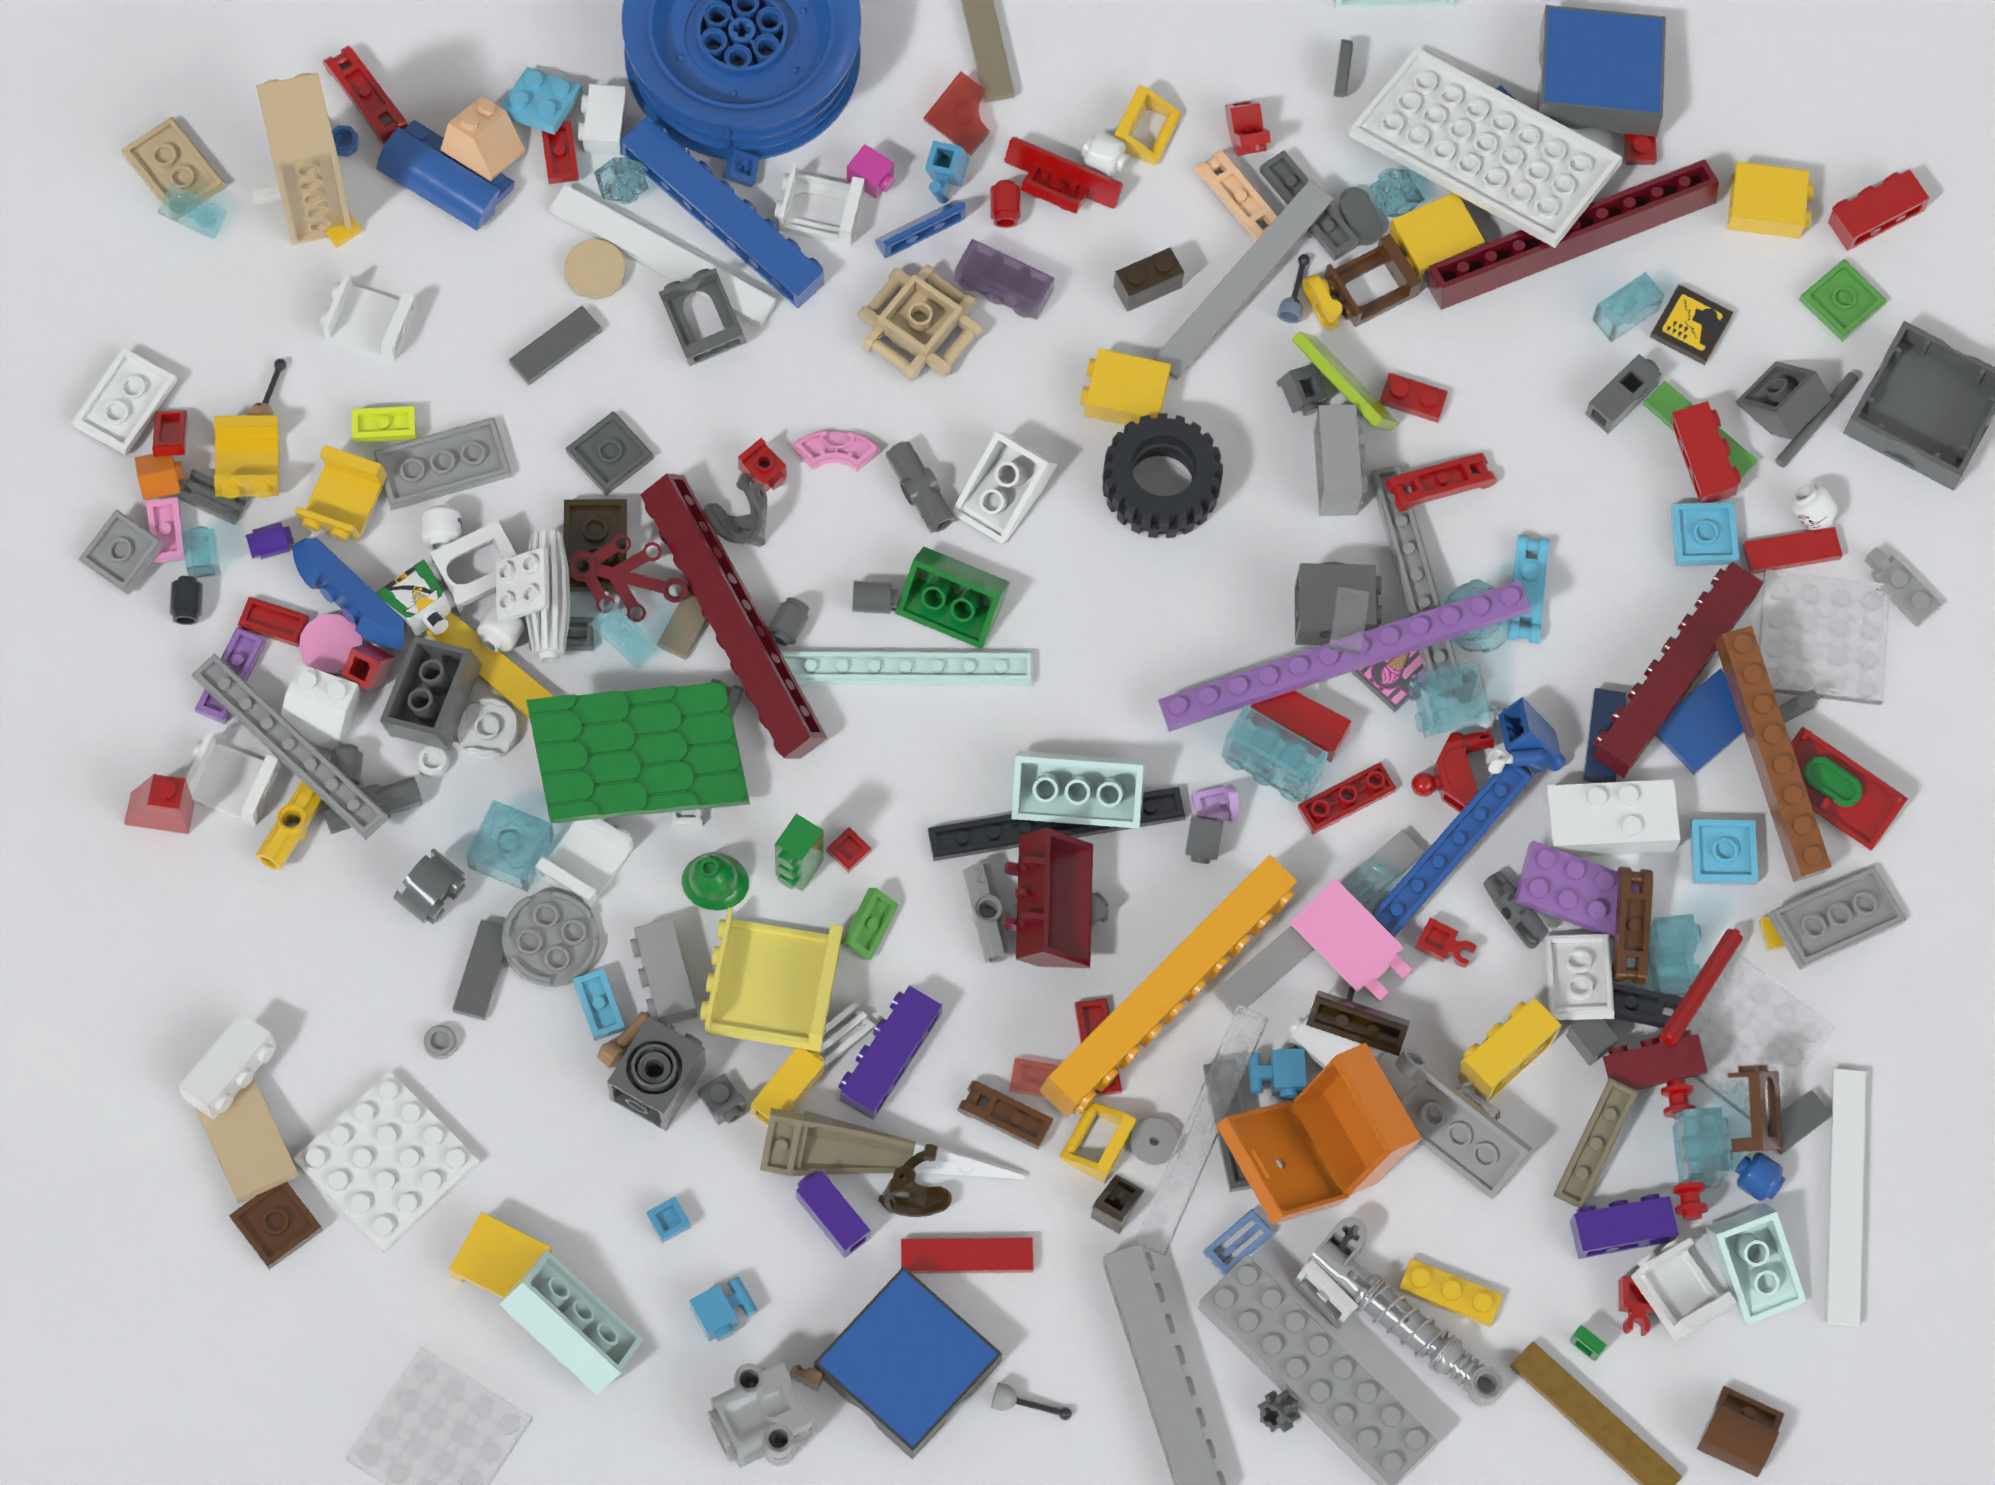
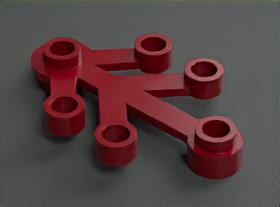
[568,534,688,622]

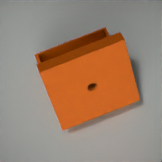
[1216,1043,1422,1225]

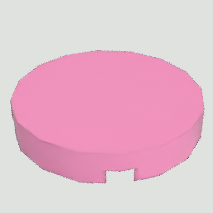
[299,614,364,676]

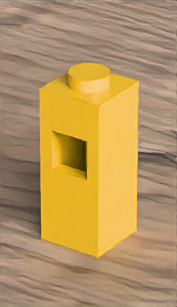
[751,1048,825,1125]

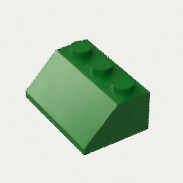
[895,546,1010,649]

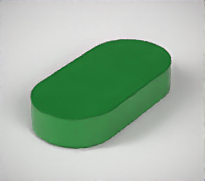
[1804,756,1862,807]

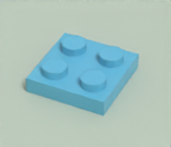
[500,66,582,135]
[1670,502,1739,566]
[1690,819,1758,885]

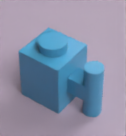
[925,141,970,204]
[1248,1048,1307,1100]
[689,1277,758,1342]

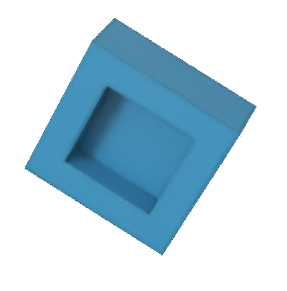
[646,1197,691,1243]

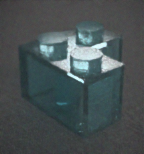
[1649,914,1702,996]

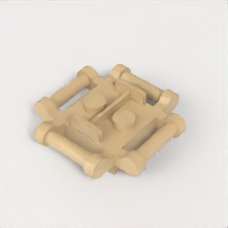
[857,264,983,381]

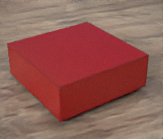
[826,827,872,873]

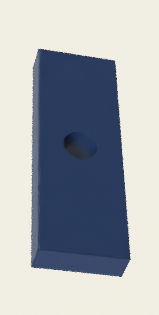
[1583,688,1626,783]

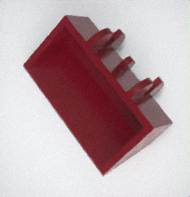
[1003,828,1093,968]

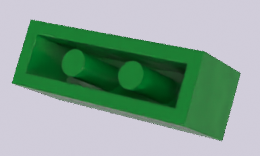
[775,813,824,891]

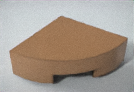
[789,1364,823,1391]

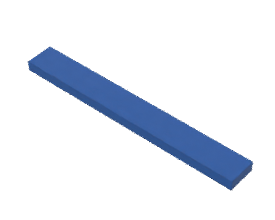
[1371,764,1533,937]

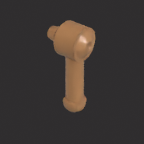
[597,1012,650,1068]

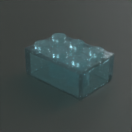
[1221,705,1328,803]

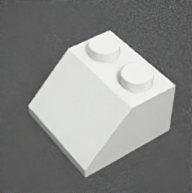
[281,663,361,751]

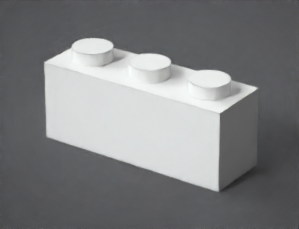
[178,1013,277,1120]

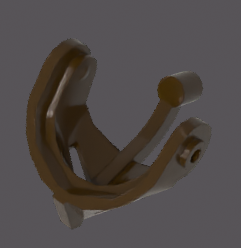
[878,1144,952,1217]

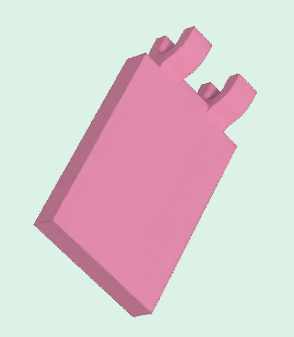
[1289,878,1412,1002]

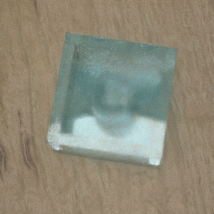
[466,800,554,892]

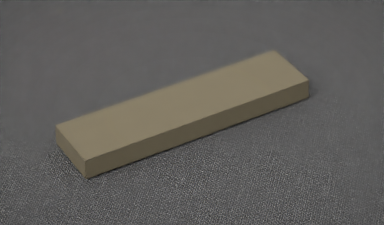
[961,0,1015,103]
[1553,1078,1639,1208]

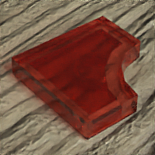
[923,71,990,156]

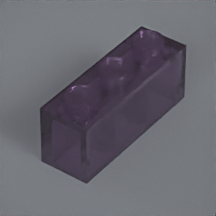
[955,239,1055,320]

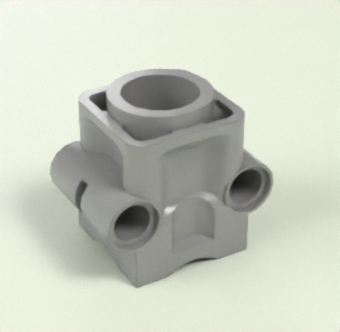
[707,1362,813,1468]

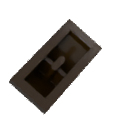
[1091,1174,1144,1234]

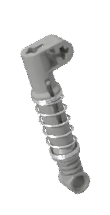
[1306,1217,1504,1406]

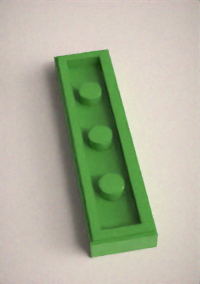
[1643,380,1758,479]

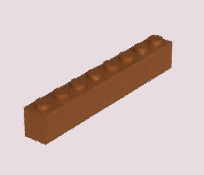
[1715,626,1832,882]

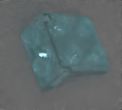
[1408,661,1491,738]

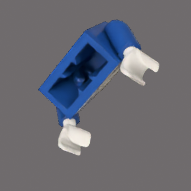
[1477,697,1566,774]

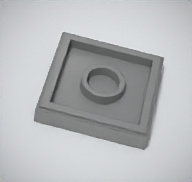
[78,509,166,595]

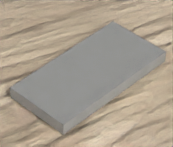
[373,418,512,511]
[1767,866,1906,970]

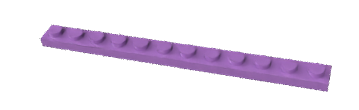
[1158,580,1531,732]

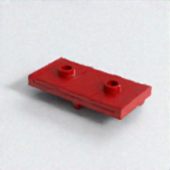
[1791,726,1908,851]

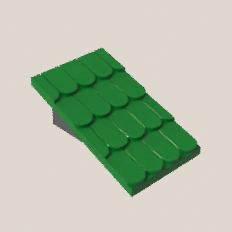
[526,682,750,823]

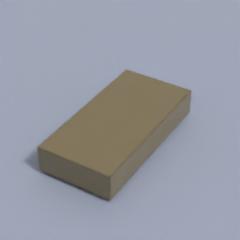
[658,591,707,660]

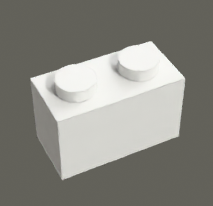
[578,84,627,155]

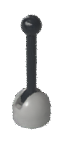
[991,1382,1072,1420]

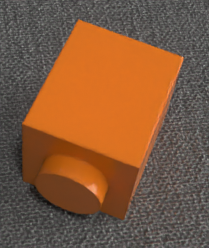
[134,454,185,501]

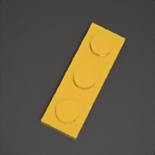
[1398,1258,1503,1327]

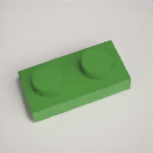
[841,888,899,960]

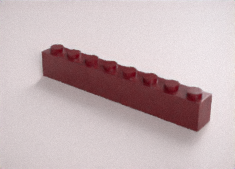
[1592,561,1764,778]

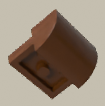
[1697,1386,1784,1478]

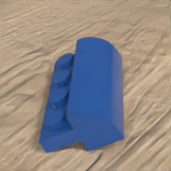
[376,120,515,231]

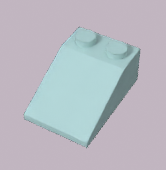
[1705,1203,1807,1325]

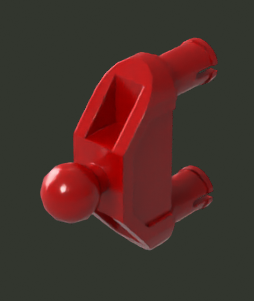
[1411,728,1512,813]

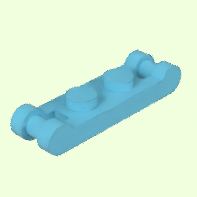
[1507,534,1550,644]

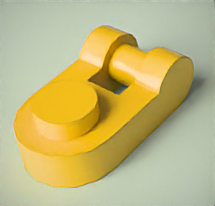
[1303,274,1343,330]

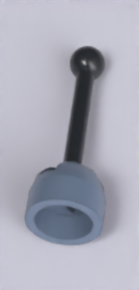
[1277,254,1310,324]

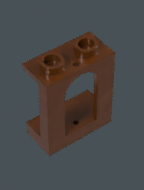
[1324,234,1422,327]
[1727,1065,1783,1152]

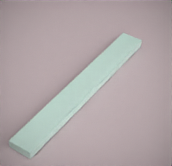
[780,651,1033,686]

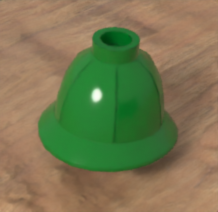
[682,853,749,911]

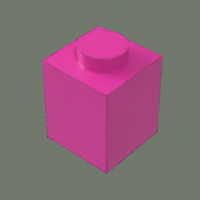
[847,144,896,199]

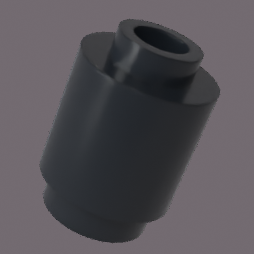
[170,576,203,625]

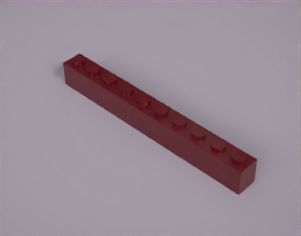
[1428,159,1719,310]
[640,473,827,759]

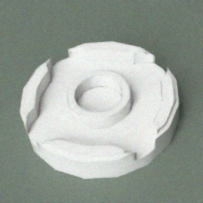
[456,697,519,760]

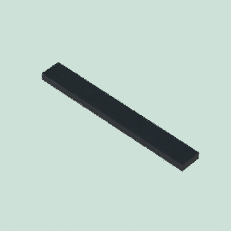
[928,787,1185,861]

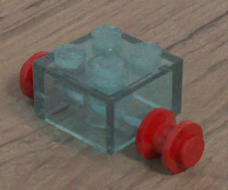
[1661,1079,1733,1221]

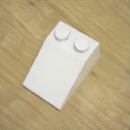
[952,432,1058,545]

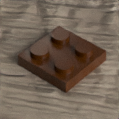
[229,1182,323,1269]

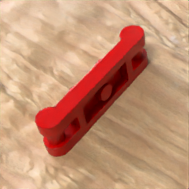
[323,45,408,144]
[1385,453,1497,512]

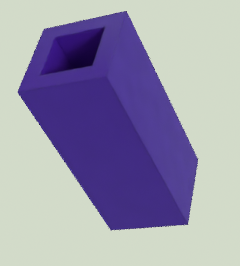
[796,1170,871,1258]

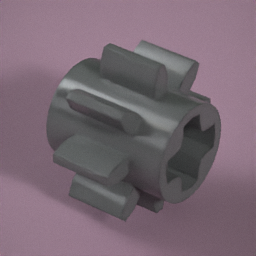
[1257,1390,1301,1433]

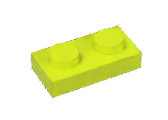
[352,406,416,443]

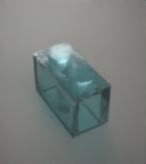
[1592,272,1665,342]
[590,601,660,669]

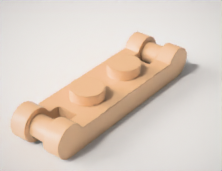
[1195,150,1278,243]

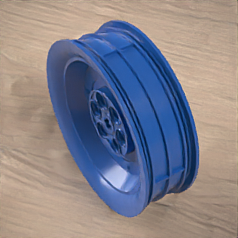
[621,0,861,160]

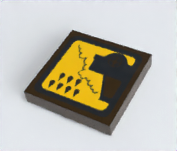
[1650,284,1733,365]

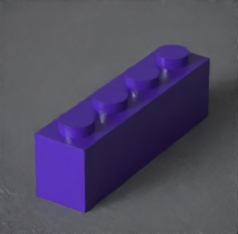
[838,985,942,1120]

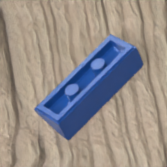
[875,200,966,258]

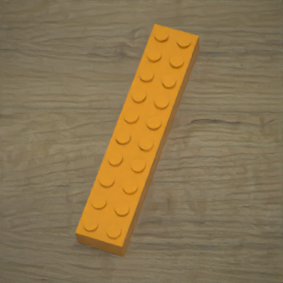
[1039,854,1297,1118]

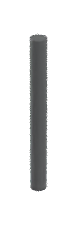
[1775,372,1858,468]

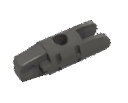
[1483,871,1549,949]

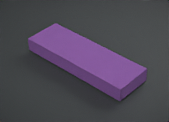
[195,627,267,724]

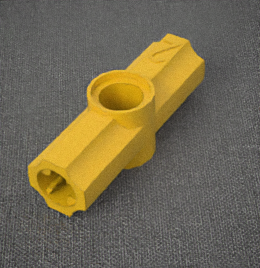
[256,781,323,871]

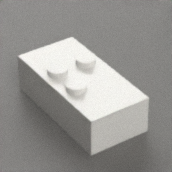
[1542,779,1681,857]

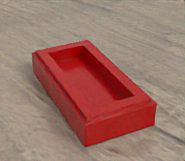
[152,410,188,457]
[238,596,310,647]

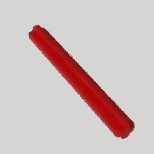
[1659,928,1743,1046]

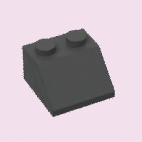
[1736,361,1831,440]

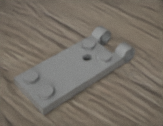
[1395,1049,1532,1200]

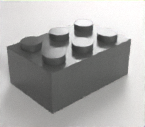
[380,636,482,750]

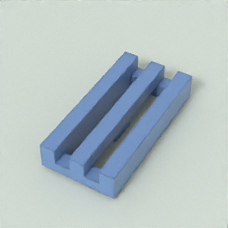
[1203,1209,1274,1276]

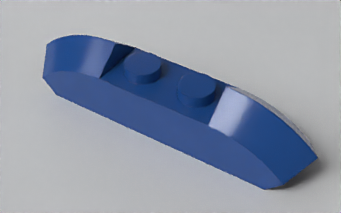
[293,538,404,650]

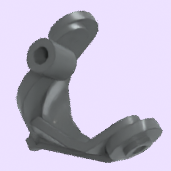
[703,473,768,547]

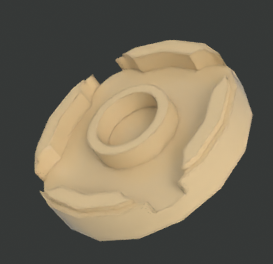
[564,239,626,299]

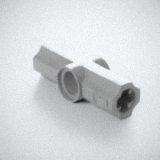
[963,863,1012,963]

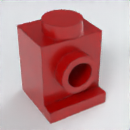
[738,437,787,492]

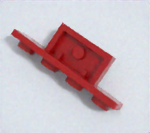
[1004,136,1123,214]

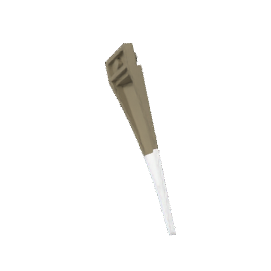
[760,1108,1026,1179]

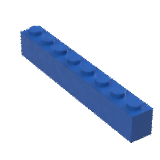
[621,117,824,309]

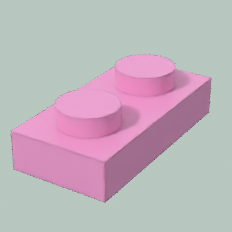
[146,497,186,564]

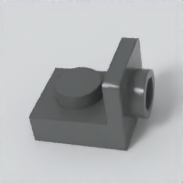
[697,1073,746,1125]

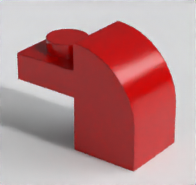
[1225,99,1271,156]

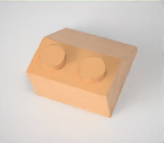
[440,96,525,182]

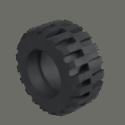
[1102,413,1223,538]

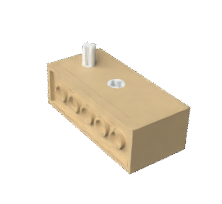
[251,73,352,245]

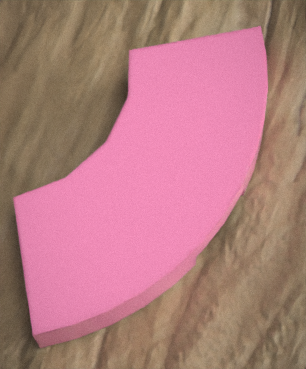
[792,430,881,472]

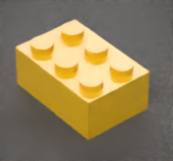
[1457,997,1562,1106]

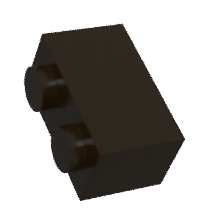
[1113,247,1184,312]

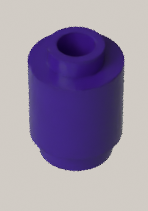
[245,521,294,560]

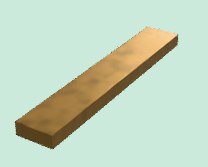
[1510,1341,1683,1485]

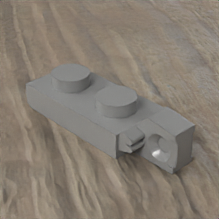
[1864,547,1942,627]

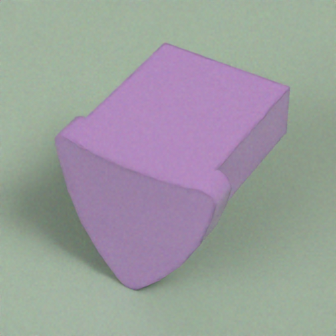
[1191,784,1239,822]

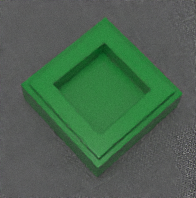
[1569,1325,1607,1361]

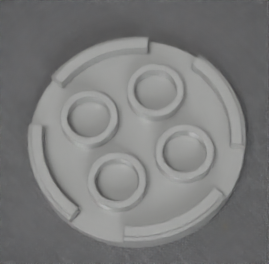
[501,890,600,987]

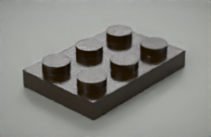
[563,499,627,592]

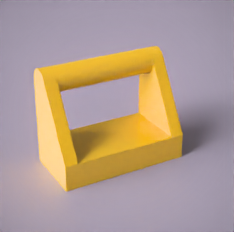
[1114,85,1182,165]
[1059,1102,1137,1183]

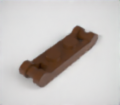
[1611,867,1653,985]

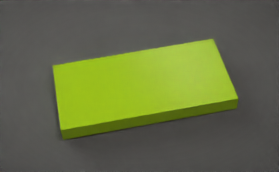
[1292,331,1399,431]

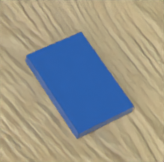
[1656,669,1744,775]

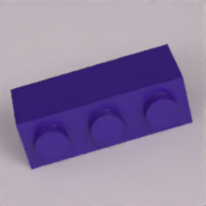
[1570,1194,1679,1259]

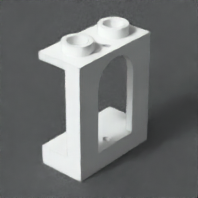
[774,163,865,246]
[428,520,517,616]

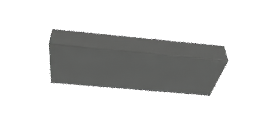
[509,306,602,385]
[453,919,505,1020]

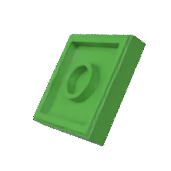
[1799,259,1887,342]

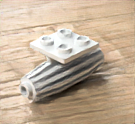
[496,530,570,664]

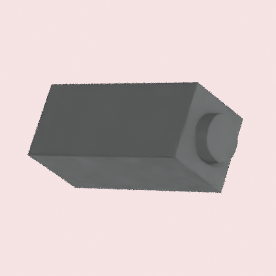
[1585,354,1662,434]

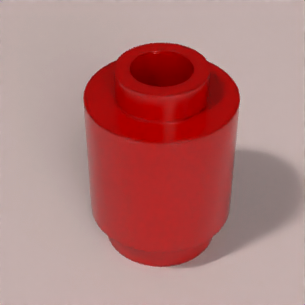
[990,180,1021,228]

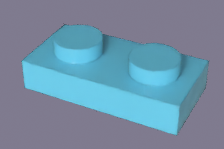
[573,968,625,1041]

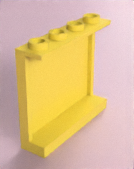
[700,907,843,1052]

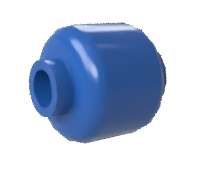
[1735,1152,1786,1201]

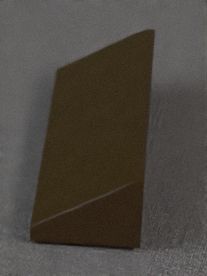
[1306,990,1410,1056]

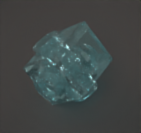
[594,157,649,204]
[1369,168,1424,217]

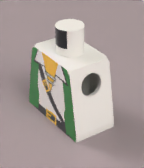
[375,559,451,635]

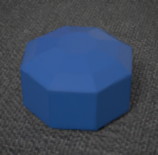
[332,125,359,157]

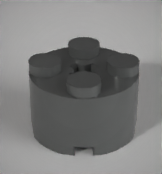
[393,849,466,925]

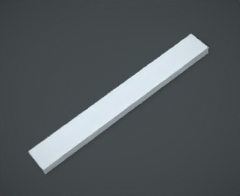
[549,184,776,328]
[1825,1069,1866,1327]

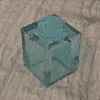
[182,526,221,578]

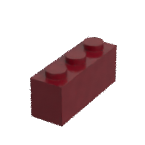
[1603,1030,1708,1090]

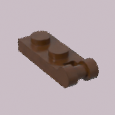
[957,1080,1053,1150]

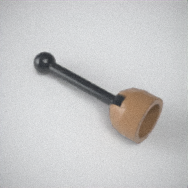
[247,358,286,415]

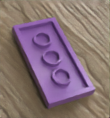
[1514,840,1639,940]

